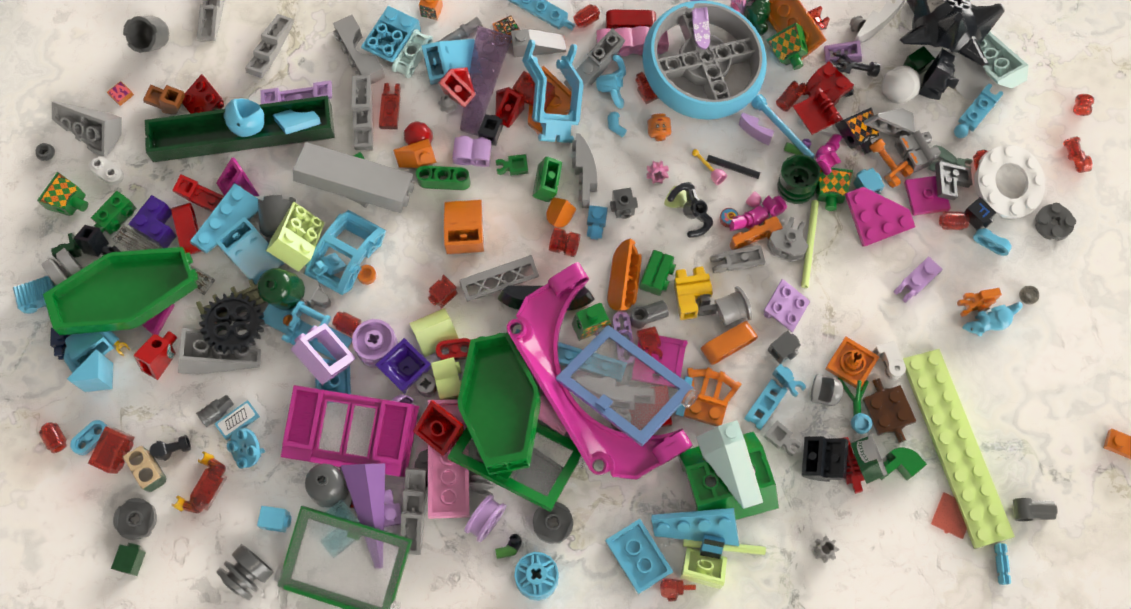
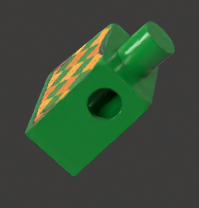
[766,23,808,70]
[816,168,853,211]
[37,172,89,216]
[571,303,613,341]

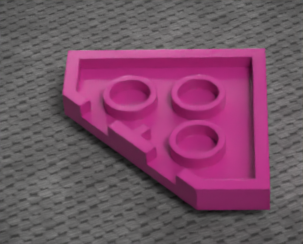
[844,187,915,247]

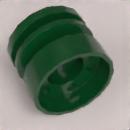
[777,155,821,204]

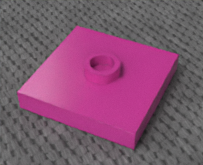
[904,176,951,216]

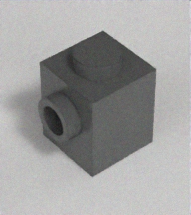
[768,331,801,364]

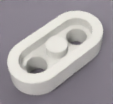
[89,156,124,185]

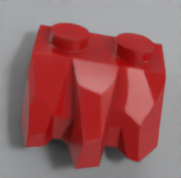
[800,61,854,106]

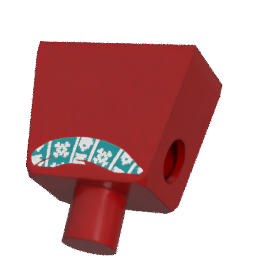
[133,331,178,380]

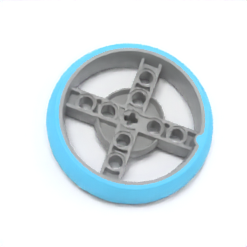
[642,0,767,120]

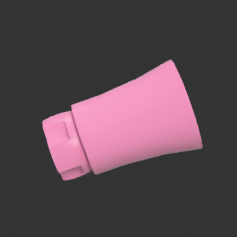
[538,394,567,436]

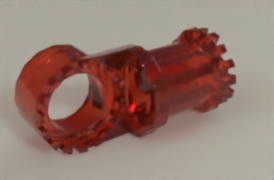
[1063,136,1093,173]

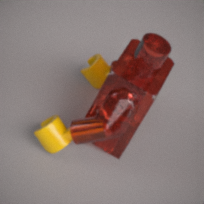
[171,451,227,513]

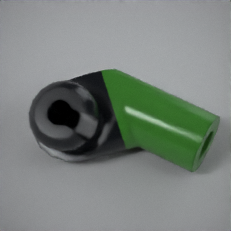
[495,534,522,559]

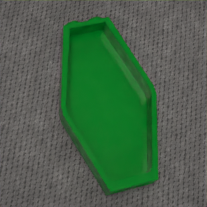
[43,247,199,335]
[458,332,541,475]

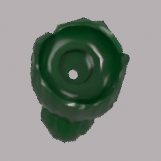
[745,0,771,36]

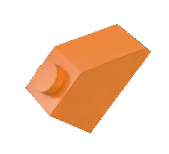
[393,139,437,168]

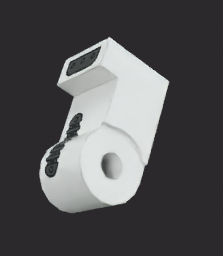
[872,340,906,380]

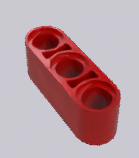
[606,9,656,29]
[171,203,202,254]

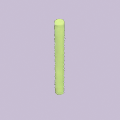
[683,539,766,555]

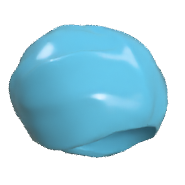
[224,98,264,137]

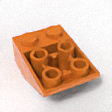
[444,200,484,254]

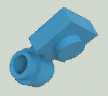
[587,205,608,240]

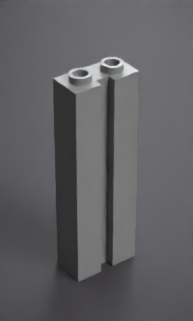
[293,142,415,213]

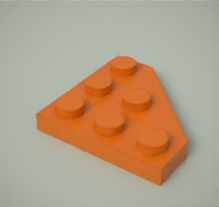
[528,66,572,135]

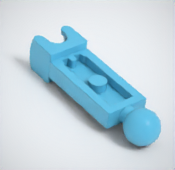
[954,84,1003,138]

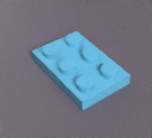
[605,519,673,594]

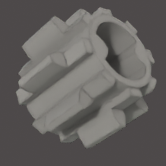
[812,536,839,563]

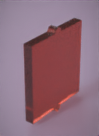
[931,492,967,539]

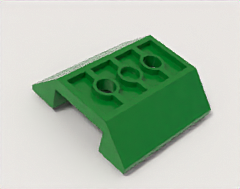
[678,432,779,520]

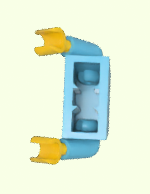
[64,331,130,373]

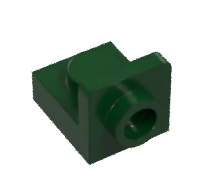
[51,233,82,260]

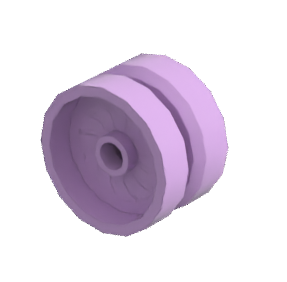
[352,319,398,368]

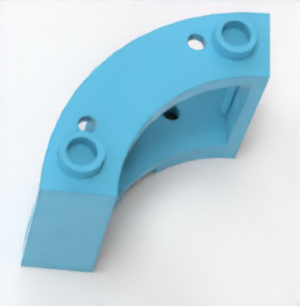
[304,210,386,295]

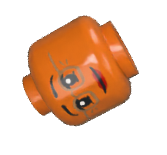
[647,113,672,141]

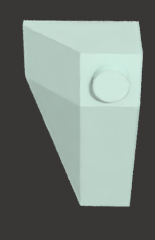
[980,32,1029,88]
[696,420,763,509]

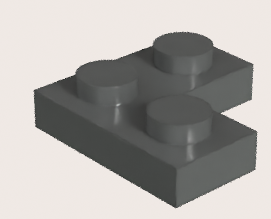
[935,161,973,200]

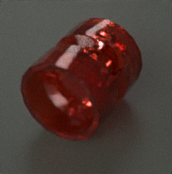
[549,228,581,258]

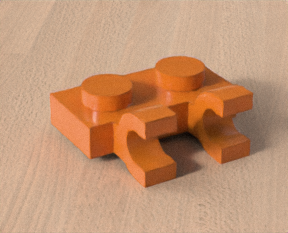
[957,288,1002,317]

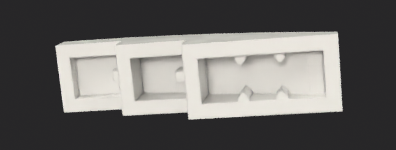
[854,0,905,44]

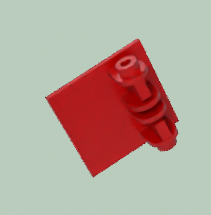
[182,74,224,114]
[793,88,843,135]

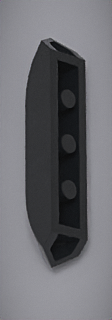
[497,285,595,311]

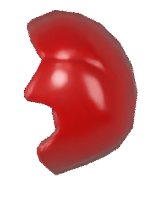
[404,121,433,145]

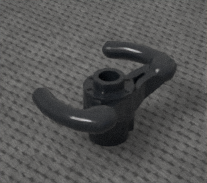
[667,182,713,238]

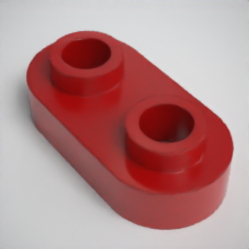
[435,338,471,360]

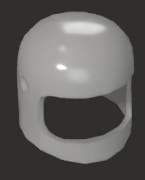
[811,374,843,406]

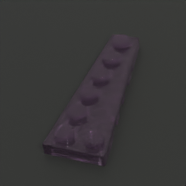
[460,26,512,136]

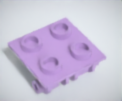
[763,279,810,332]

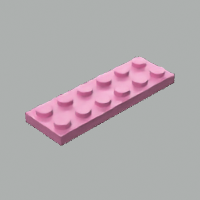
[428,399,470,519]

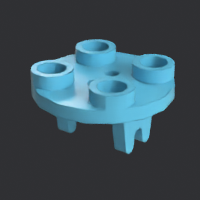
[227,428,265,469]

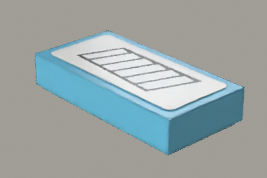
[215,400,260,440]

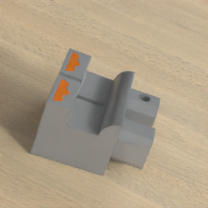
[894,130,941,172]

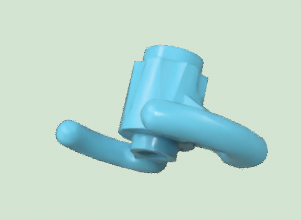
[596,55,626,109]

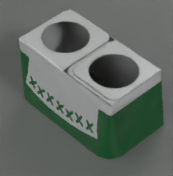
[850,435,888,484]

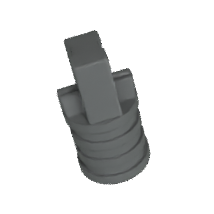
[196,395,234,427]

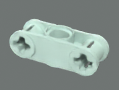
[392,29,433,78]

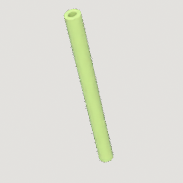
[801,200,819,288]

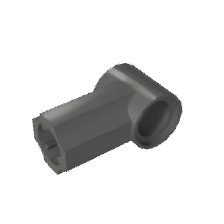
[630,300,669,329]
[1013,498,1058,521]

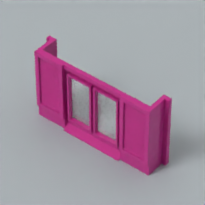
[280,385,420,477]

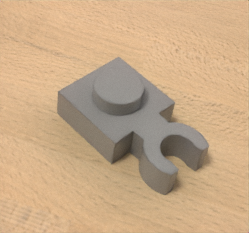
[764,420,801,456]

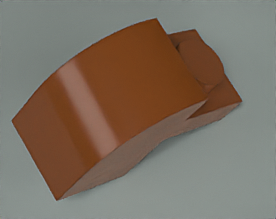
[143,84,185,115]

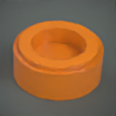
[357,265,377,285]

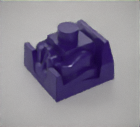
[375,338,432,395]

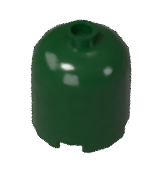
[257,268,305,310]

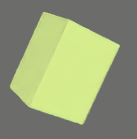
[409,308,459,357]
[680,547,727,589]

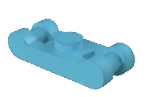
[744,379,788,430]

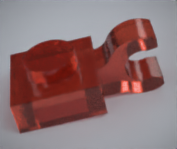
[635,72,658,104]

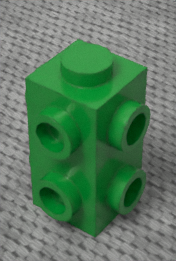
[91,191,136,235]

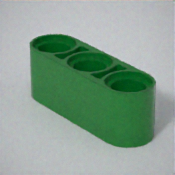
[416,165,471,190]

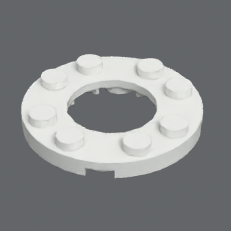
[974,145,1045,219]

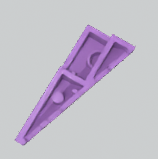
[341,463,385,568]

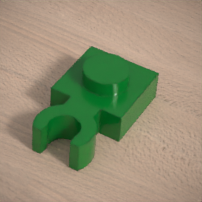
[496,154,528,176]

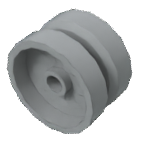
[41,248,83,285]

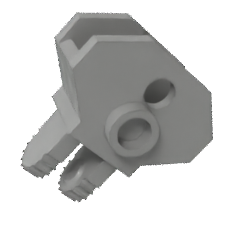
[767,217,808,262]

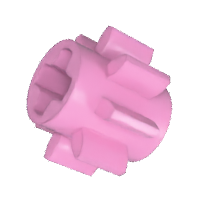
[646,160,669,184]

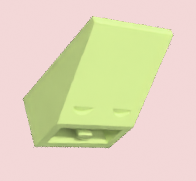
[266,202,325,272]

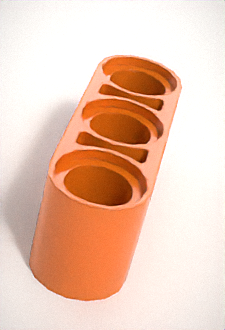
[700,321,758,365]

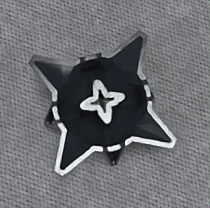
[899,0,1005,66]

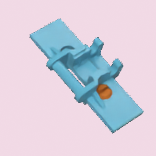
[262,301,352,361]

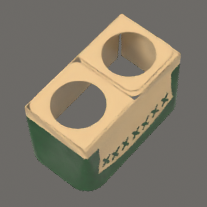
[123,446,166,492]

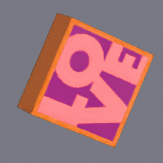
[107,81,134,106]

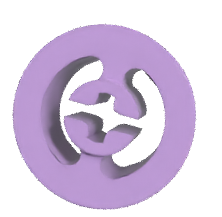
[464,494,506,543]

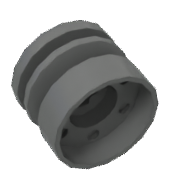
[216,544,274,600]

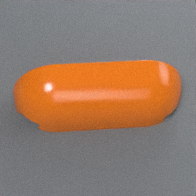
[607,238,642,311]

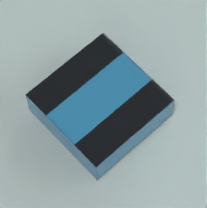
[700,534,725,559]

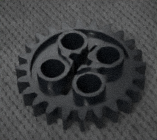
[199,292,265,355]

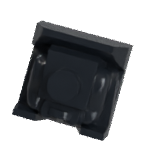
[919,48,959,100]

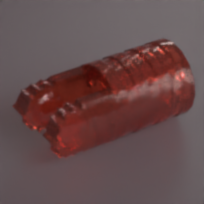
[776,81,807,112]

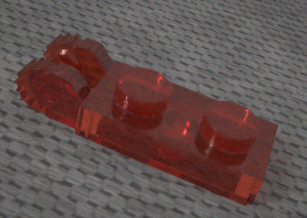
[379,83,401,129]

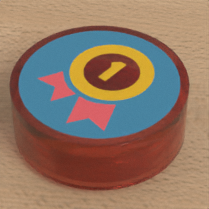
[719,208,739,228]

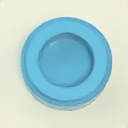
[851,413,872,434]

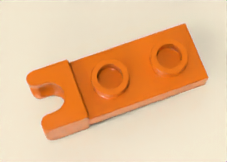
[730,216,783,250]

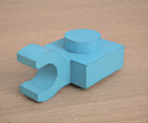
[312,253,347,276]
[772,364,806,397]

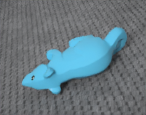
[962,301,1023,336]

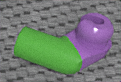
[784,139,811,155]

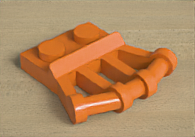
[683,367,742,426]

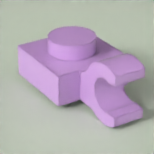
[384,489,402,527]

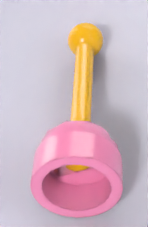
[692,149,727,185]

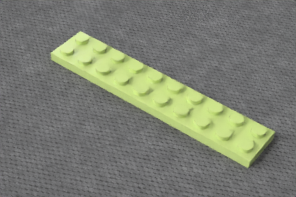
[903,349,1015,549]

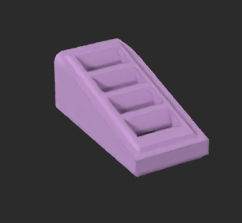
[824,40,862,63]

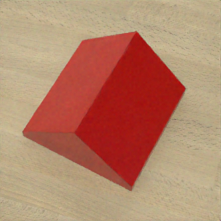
[413,400,464,456]

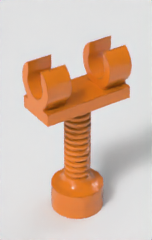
[869,138,914,188]

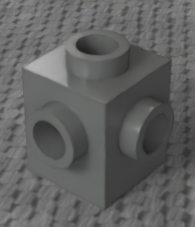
[610,187,638,219]

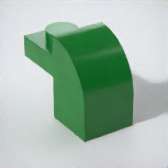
[880,447,927,481]

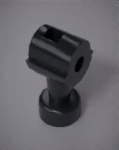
[149,435,191,461]

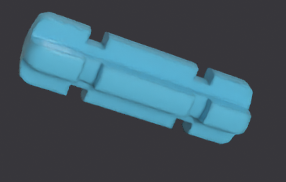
[994,543,1011,585]

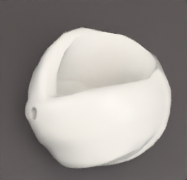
[881,65,921,104]

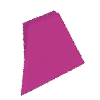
[216,158,259,196]

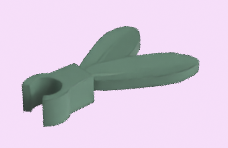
[928,145,973,172]

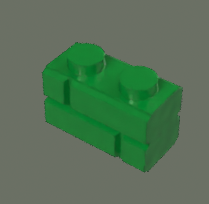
[532,157,562,202]
[639,250,676,296]

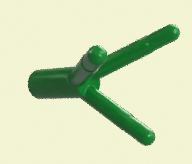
[837,378,869,416]

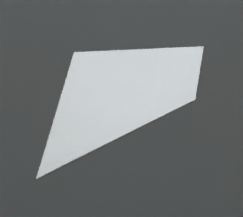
[917,48,993,100]

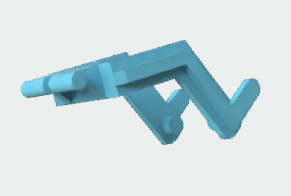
[522,40,584,143]

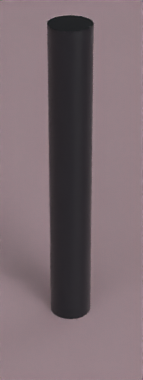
[706,155,761,179]

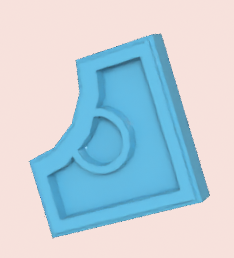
[273,109,321,134]

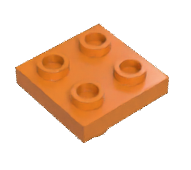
[825,336,879,389]

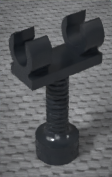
[830,52,880,77]

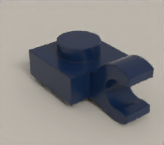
[50,327,72,360]

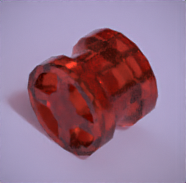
[1073,94,1094,116]

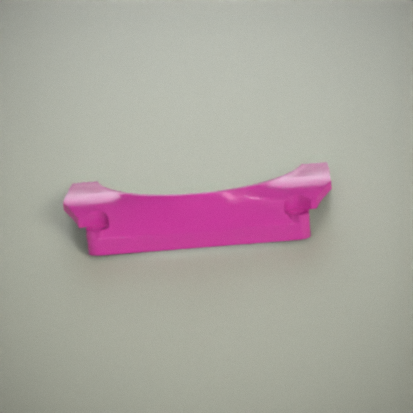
[507,262,693,480]

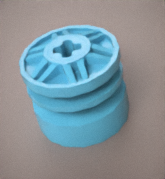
[514,552,559,601]

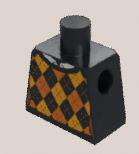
[835,108,879,155]

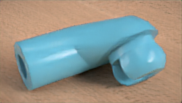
[607,112,627,137]

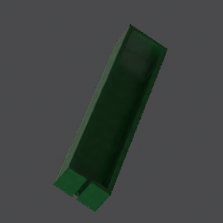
[145,95,335,162]

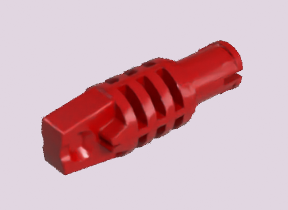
[845,437,865,494]

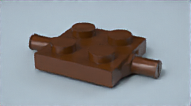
[862,378,916,443]

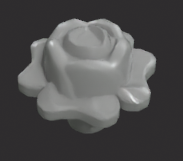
[438,95,458,113]

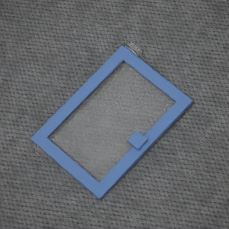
[556,325,699,446]

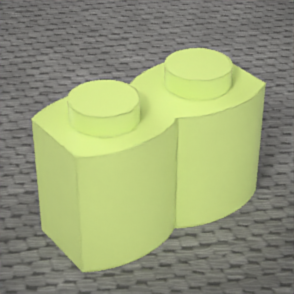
[431,357,462,400]

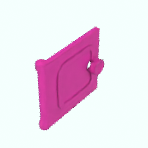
[631,332,688,390]

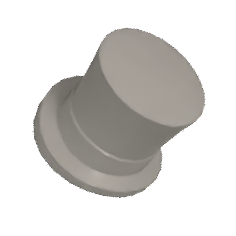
[714,286,752,326]

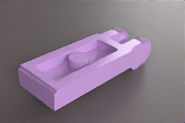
[894,257,943,303]

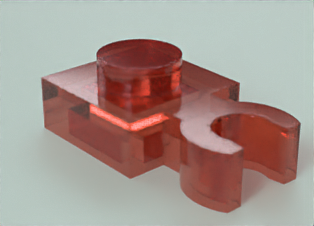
[636,326,663,360]

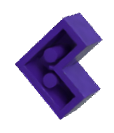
[128,195,177,248]

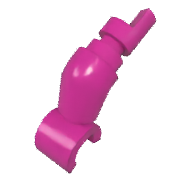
[815,134,843,175]
[730,195,787,231]

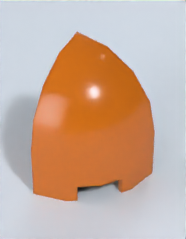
[546,197,576,228]

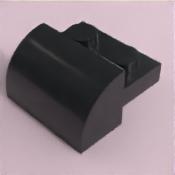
[801,436,849,482]

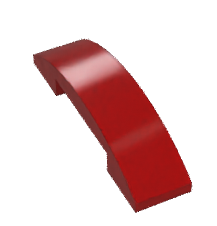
[172,174,224,212]

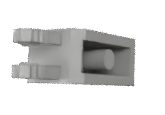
[286,267,331,309]

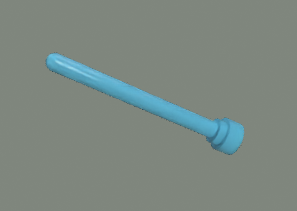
[751,94,814,159]

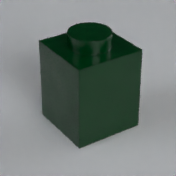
[903,46,935,75]
[111,542,146,576]

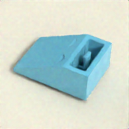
[361,6,421,63]
[422,39,482,85]
[215,217,285,285]

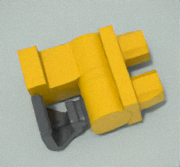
[674,266,717,320]

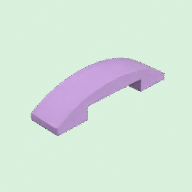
[260,80,332,104]

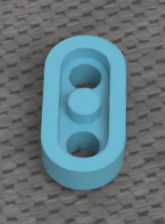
[973,228,1012,256]
[70,420,109,455]

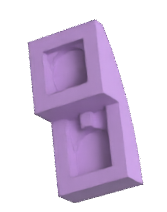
[739,113,774,145]

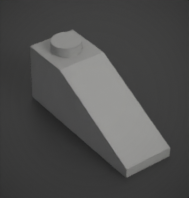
[511,29,566,57]
[864,108,915,138]

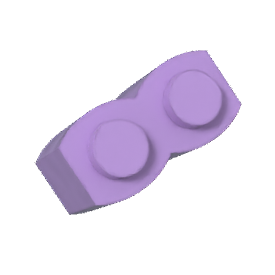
[452,136,492,167]

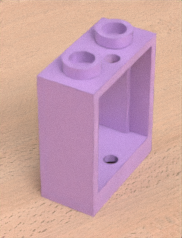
[291,323,356,385]

